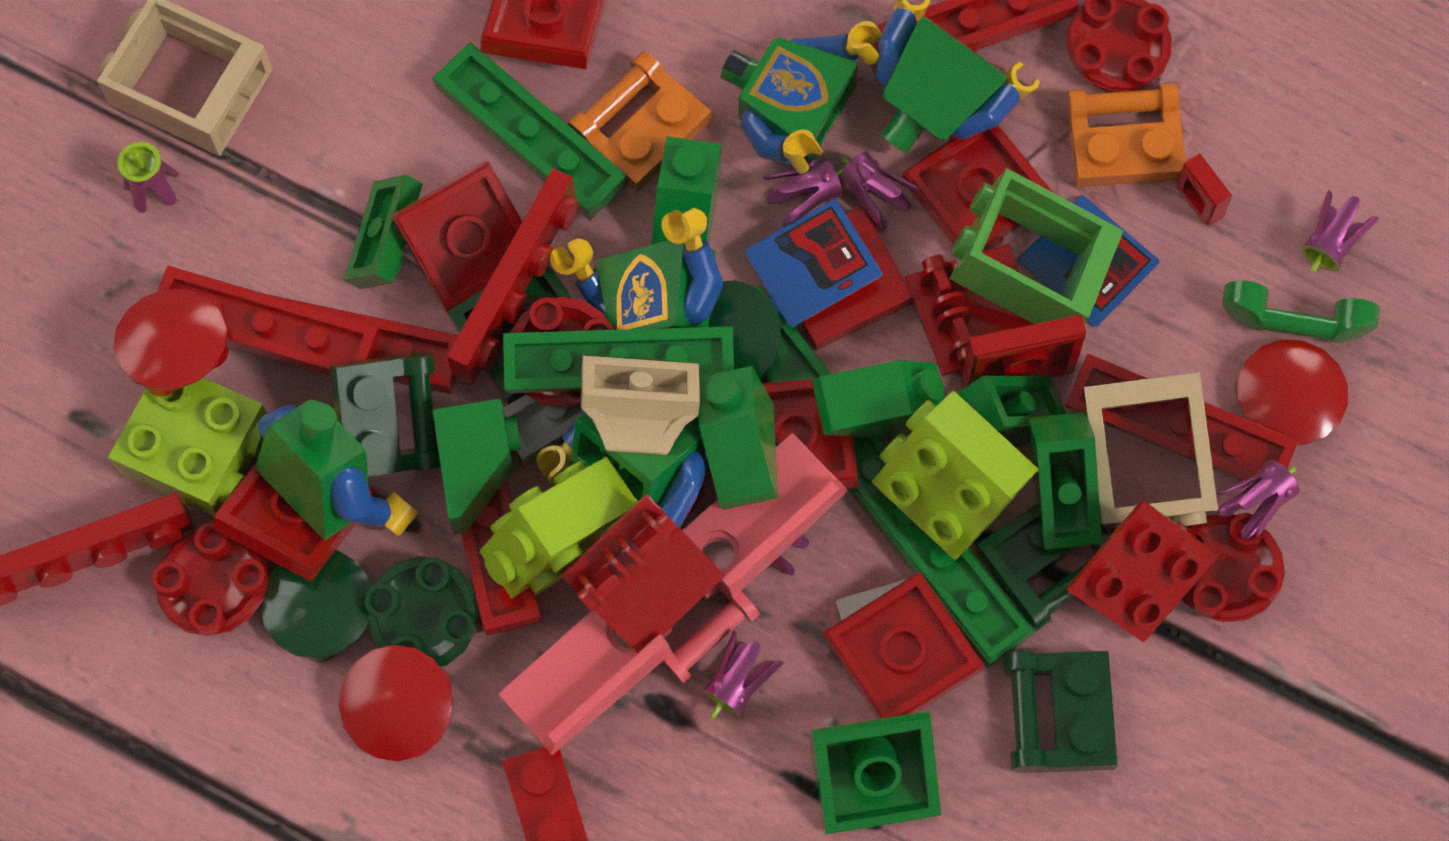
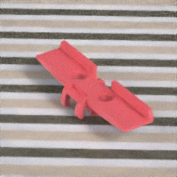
[498,433,847,755]

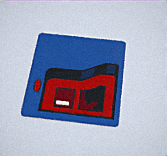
[1018,195,1160,327]
[745,199,882,327]

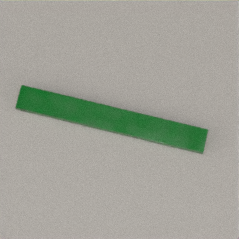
[757,285,1035,668]

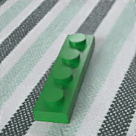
[433,42,628,221]
[503,326,734,393]

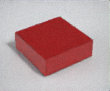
[1176,153,1232,227]

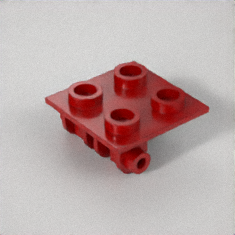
[904,244,1033,376]
[561,493,725,654]
[1066,499,1219,643]

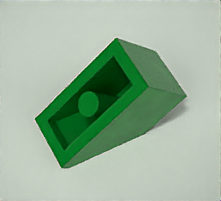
[651,136,722,245]
[812,360,945,439]
[698,366,778,510]
[957,376,1067,448]
[433,399,522,535]
[1028,412,1102,550]

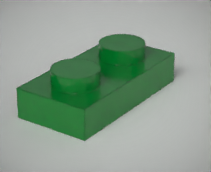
[343,175,423,289]

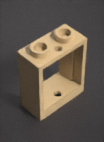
[97,0,273,157]
[1084,372,1218,530]

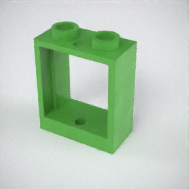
[949,168,1124,324]

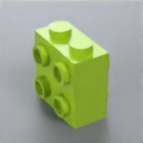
[108,378,267,517]
[872,390,1039,560]
[479,456,638,598]

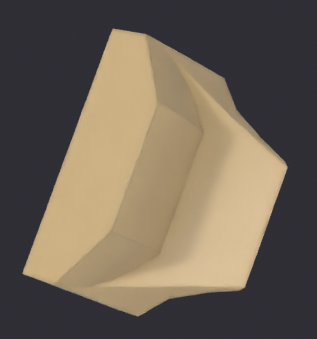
[581,356,700,455]

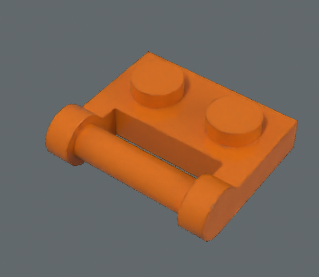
[567,51,712,192]
[1066,82,1186,187]

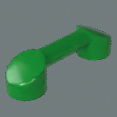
[1222,281,1380,343]

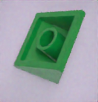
[810,711,941,835]

